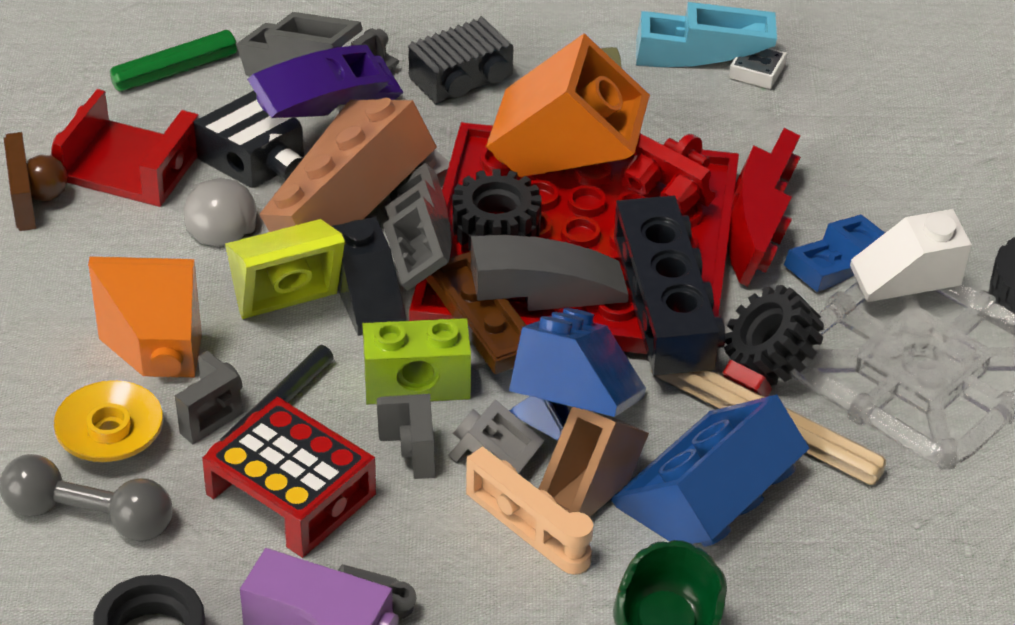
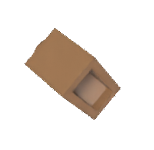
[539,407,649,517]

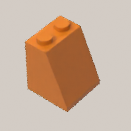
[486,33,650,177]

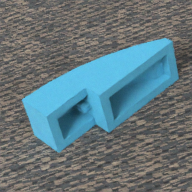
[636,2,777,67]

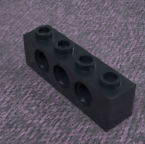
[614,195,725,376]

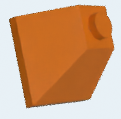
[88,256,202,378]

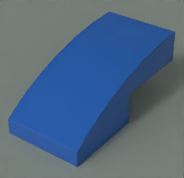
[784,214,885,292]

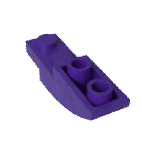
[247,45,404,118]

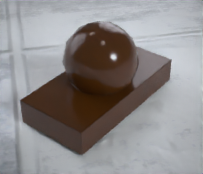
[3,132,68,231]

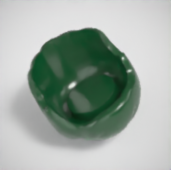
[613,540,727,625]

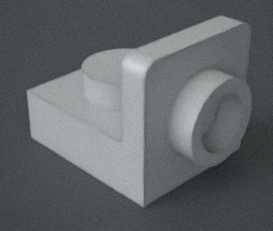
[449,399,545,474]

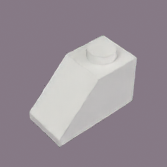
[850,209,972,302]

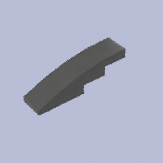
[383,163,452,291]

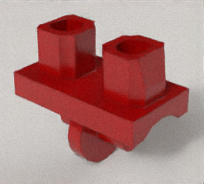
[624,133,716,215]

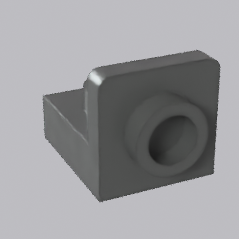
[175,351,243,444]
[377,394,435,479]

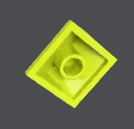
[225,219,345,319]

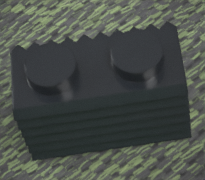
[408,16,514,104]

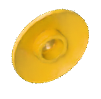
[54,380,163,462]

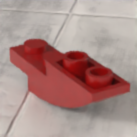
[728,128,801,287]

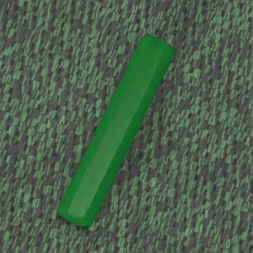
[110,30,237,92]

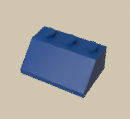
[509,308,646,417]
[611,394,810,547]

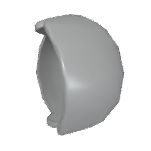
[184,178,258,247]

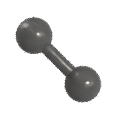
[0,454,173,541]

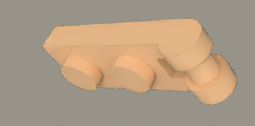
[466,446,594,575]

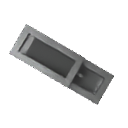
[236,12,363,76]
[471,235,629,311]

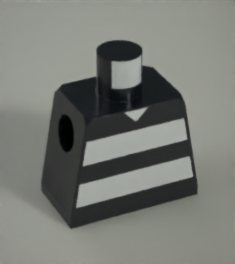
[194,90,304,187]

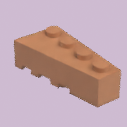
[259,98,437,232]

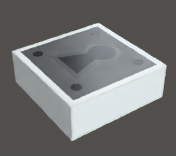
[729,48,787,89]

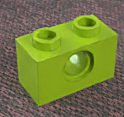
[362,318,471,405]

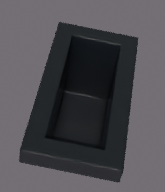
[332,217,406,336]

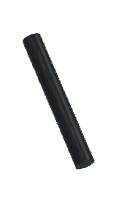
[220,345,334,441]

